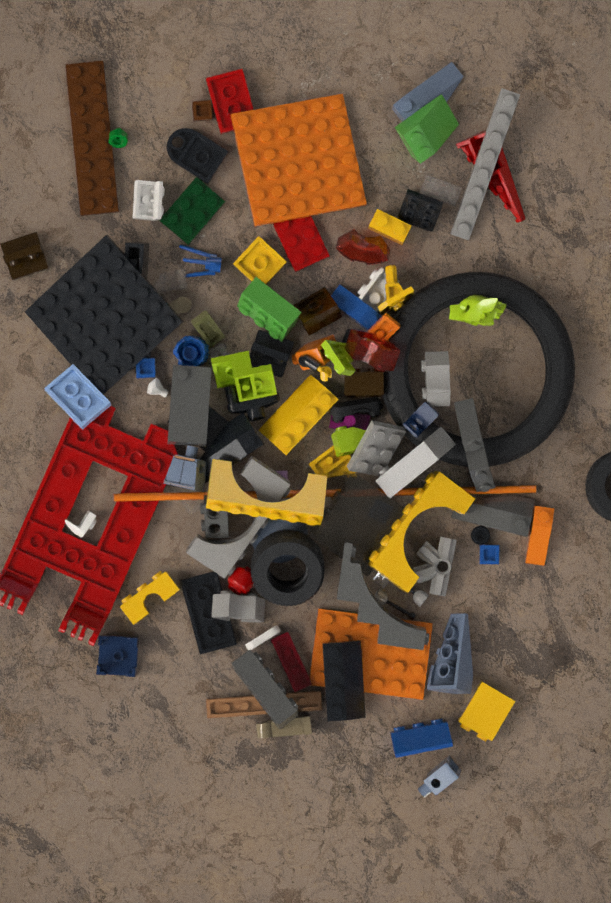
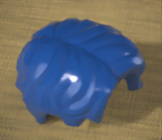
[173,336,209,367]

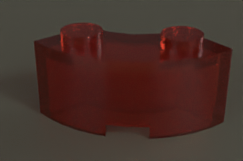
[336,229,391,265]
[345,329,400,372]

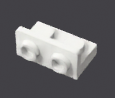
[358,267,399,312]

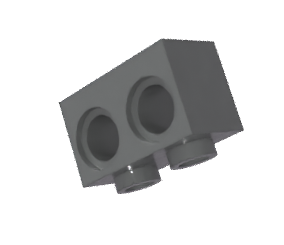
[200,495,229,538]

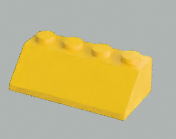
[258,374,339,456]

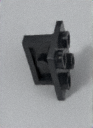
[397,189,443,232]
[250,330,294,378]

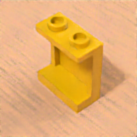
[458,681,515,742]

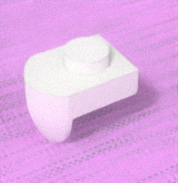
[65,510,97,538]

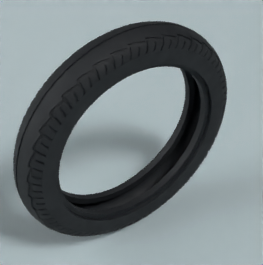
[379,272,575,467]

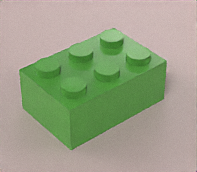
[237,277,301,342]

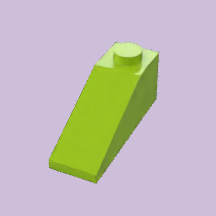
[331,426,366,457]

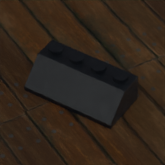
[322,640,366,722]

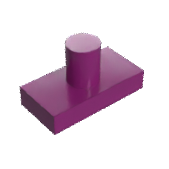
[329,413,370,430]

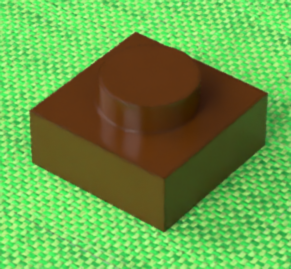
[192,100,213,122]

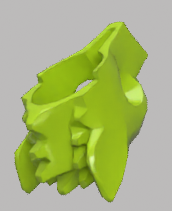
[449,295,506,326]

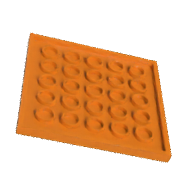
[231,94,367,227]

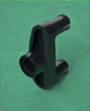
[224,385,280,422]

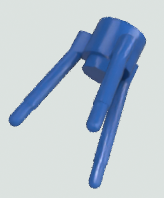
[179,245,222,277]

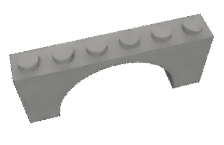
[186,456,291,579]

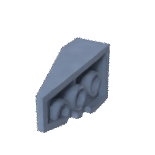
[392,62,464,122]
[427,613,473,694]

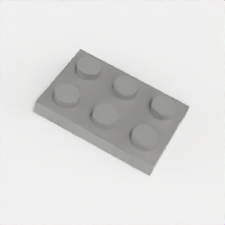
[347,420,406,477]

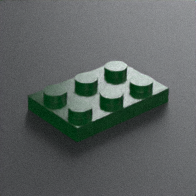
[159,177,225,246]

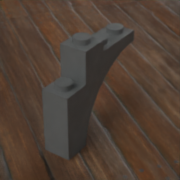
[454,398,495,492]

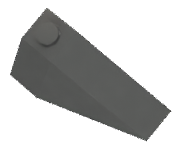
[451,495,535,537]

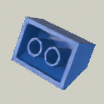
[390,718,453,758]

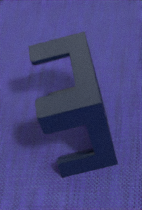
[96,635,139,677]

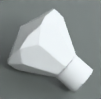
[147,378,169,397]

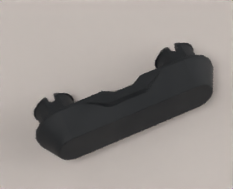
[330,397,383,423]

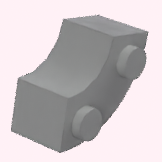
[421,351,451,407]
[212,591,265,623]

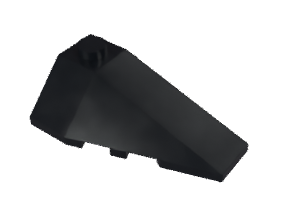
[199,413,264,484]

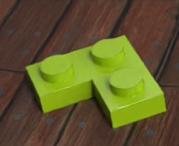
[321,340,356,376]

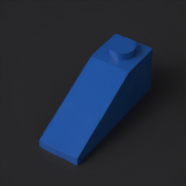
[331,285,382,331]

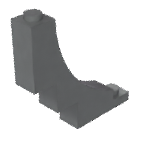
[337,539,429,650]

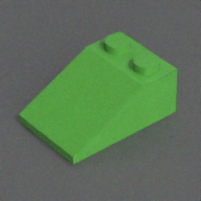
[395,94,459,164]

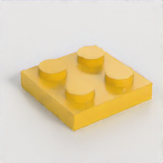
[233,236,287,284]

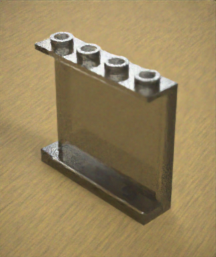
[309,473,404,576]

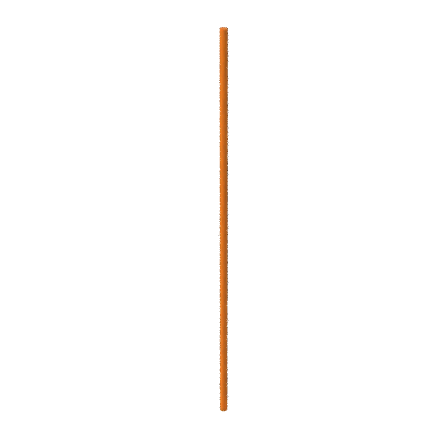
[114,485,536,501]

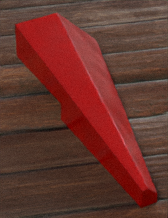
[456,130,526,223]

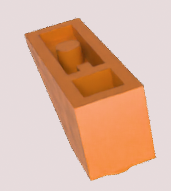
[525,506,554,566]

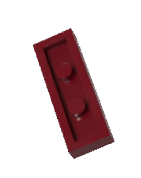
[271,632,312,692]

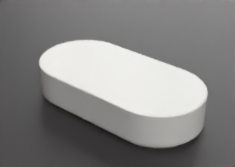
[245,625,281,650]

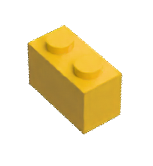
[368,209,411,245]

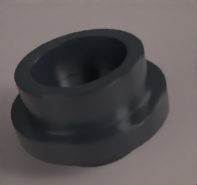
[471,526,490,545]

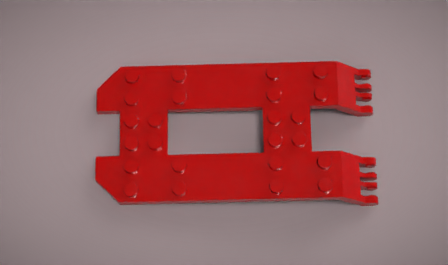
[0,406,178,647]

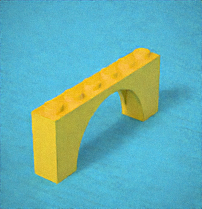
[206,459,327,526]
[368,471,475,593]

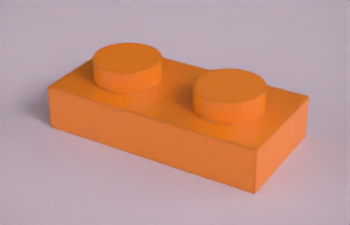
[360,313,400,353]

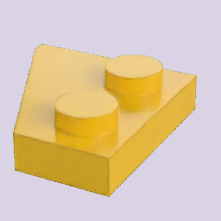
[309,445,358,478]

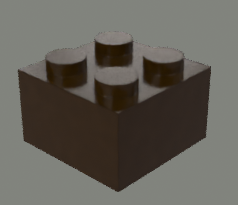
[344,368,384,398]

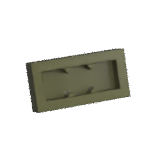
[190,310,225,349]

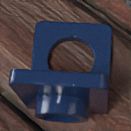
[403,402,439,438]

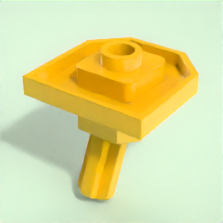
[378,265,414,314]

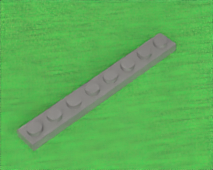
[450,88,520,240]

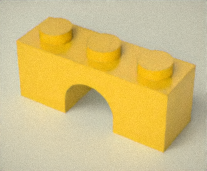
[120,571,181,625]

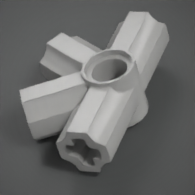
[413,537,457,597]

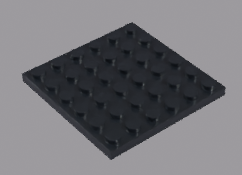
[24,235,184,395]

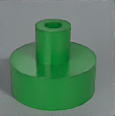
[109,128,128,148]

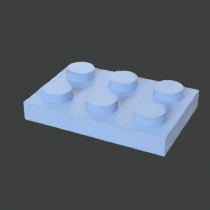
[44,364,111,430]

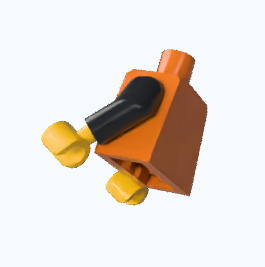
[292,335,336,381]

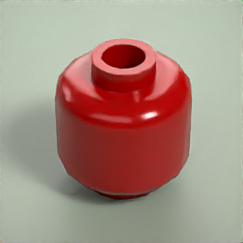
[228,566,254,595]

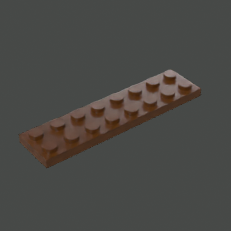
[65,61,119,216]

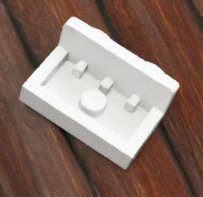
[133,180,165,221]

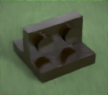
[0,232,49,281]
[293,287,342,336]

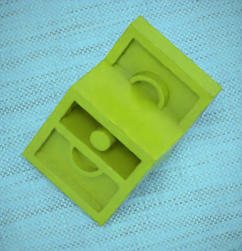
[211,351,277,402]

